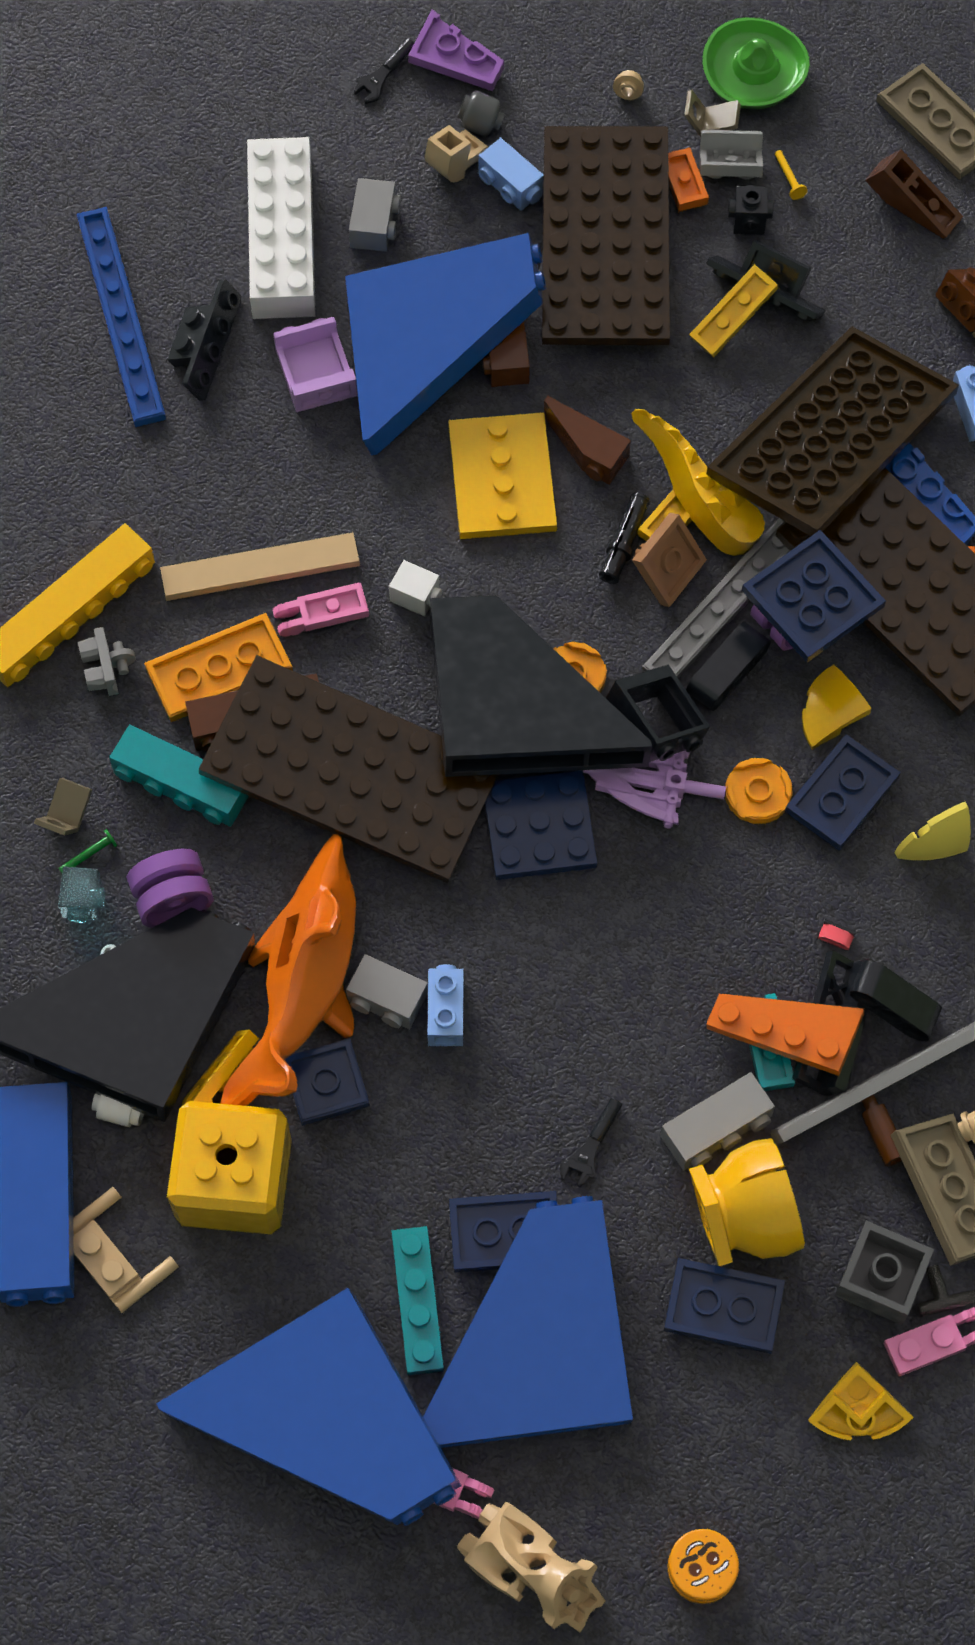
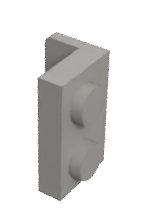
[699,130,763,179]

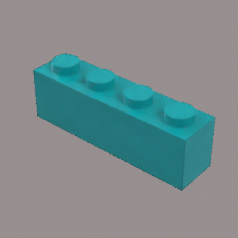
[109,724,249,827]

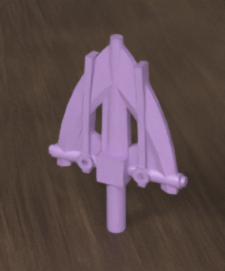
[583,751,726,829]

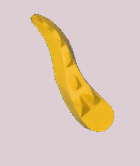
[631,409,765,556]

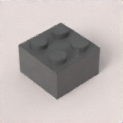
[835,1220,934,1325]

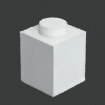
[389,560,442,617]

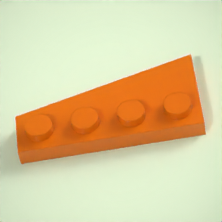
[706,993,864,1076]

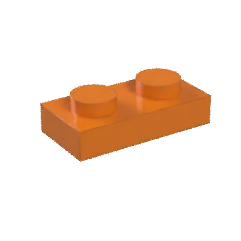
[668,148,709,211]

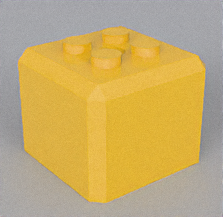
[167,1101,292,1234]

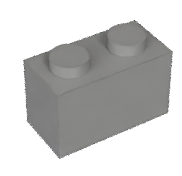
[349,178,401,252]
[346,954,428,1030]

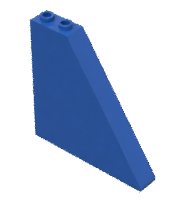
[345,233,546,455]
[0,1082,74,1307]
[423,1196,633,1448]
[156,1288,462,1526]

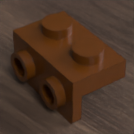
[936,268,975,332]

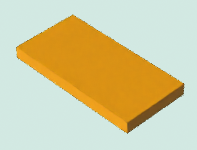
[144,613,293,722]

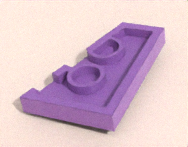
[408,10,504,91]

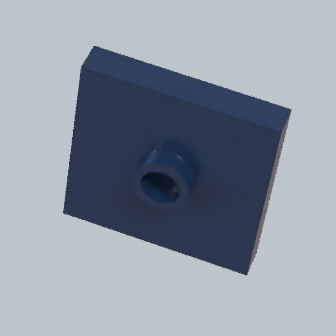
[285,1038,370,1126]

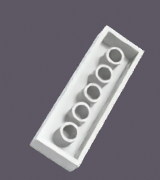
[247,137,316,319]

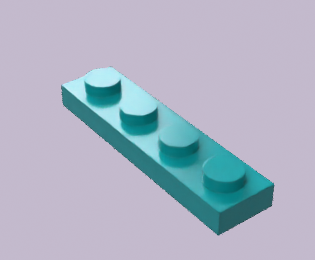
[391,1226,444,1376]

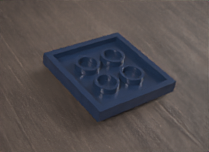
[742,530,886,663]
[485,770,597,880]

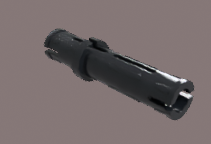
[599,492,650,584]

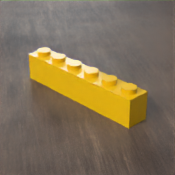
[0,523,155,688]

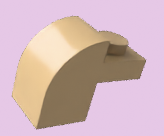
[425,125,488,182]

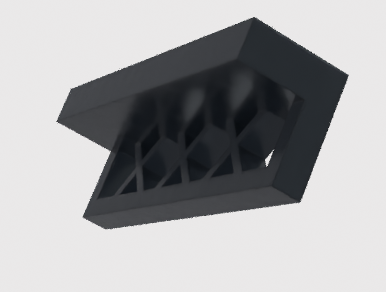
[792,950,875,1096]

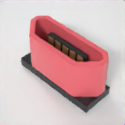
[818,919,856,950]

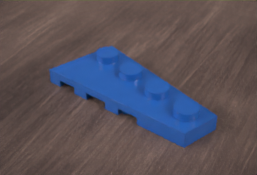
[885,443,975,545]

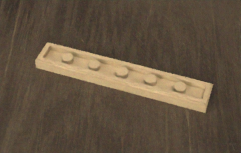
[160,532,360,601]

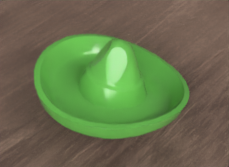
[703,18,810,109]

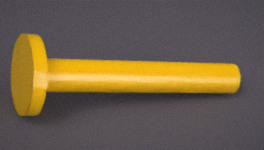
[775,150,808,200]

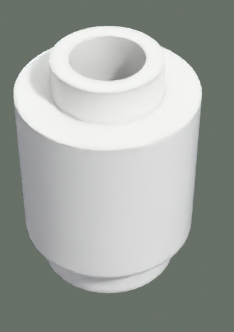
[92,1094,144,1127]

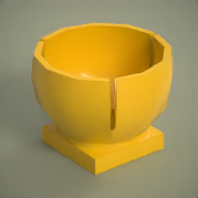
[689,1138,805,1266]

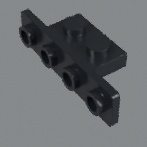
[706,240,826,321]
[167,279,242,401]

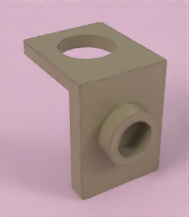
[684,90,741,137]
[34,778,92,836]

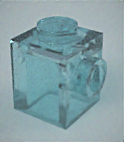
[58,867,105,923]

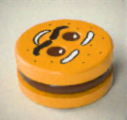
[667,1529,739,1604]

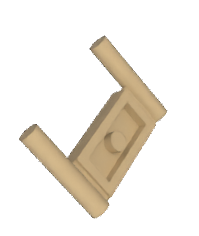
[73,1187,179,1313]

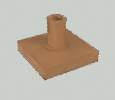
[632,513,707,607]

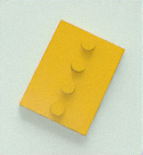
[448,412,557,539]

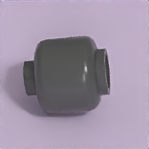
[457,91,505,137]

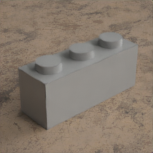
[660,1072,775,1171]

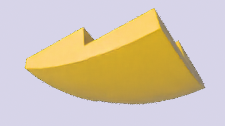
[802,665,872,749]
[808,1362,913,1440]

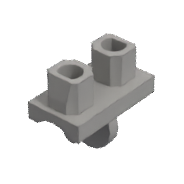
[78,627,136,696]

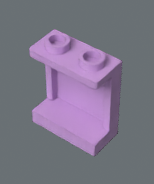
[273,317,357,413]

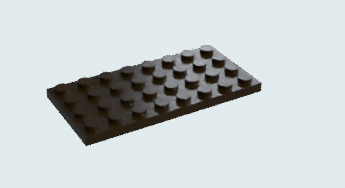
[542,126,670,345]
[706,327,959,536]
[776,468,975,716]
[199,655,499,883]

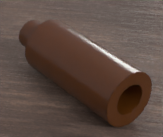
[861,1095,902,1167]

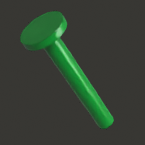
[59,829,118,875]

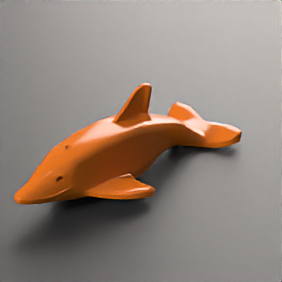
[220,834,356,1106]

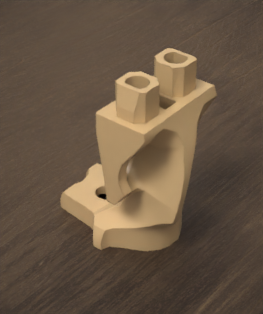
[457,1502,605,1632]

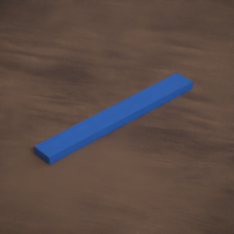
[77,207,166,427]

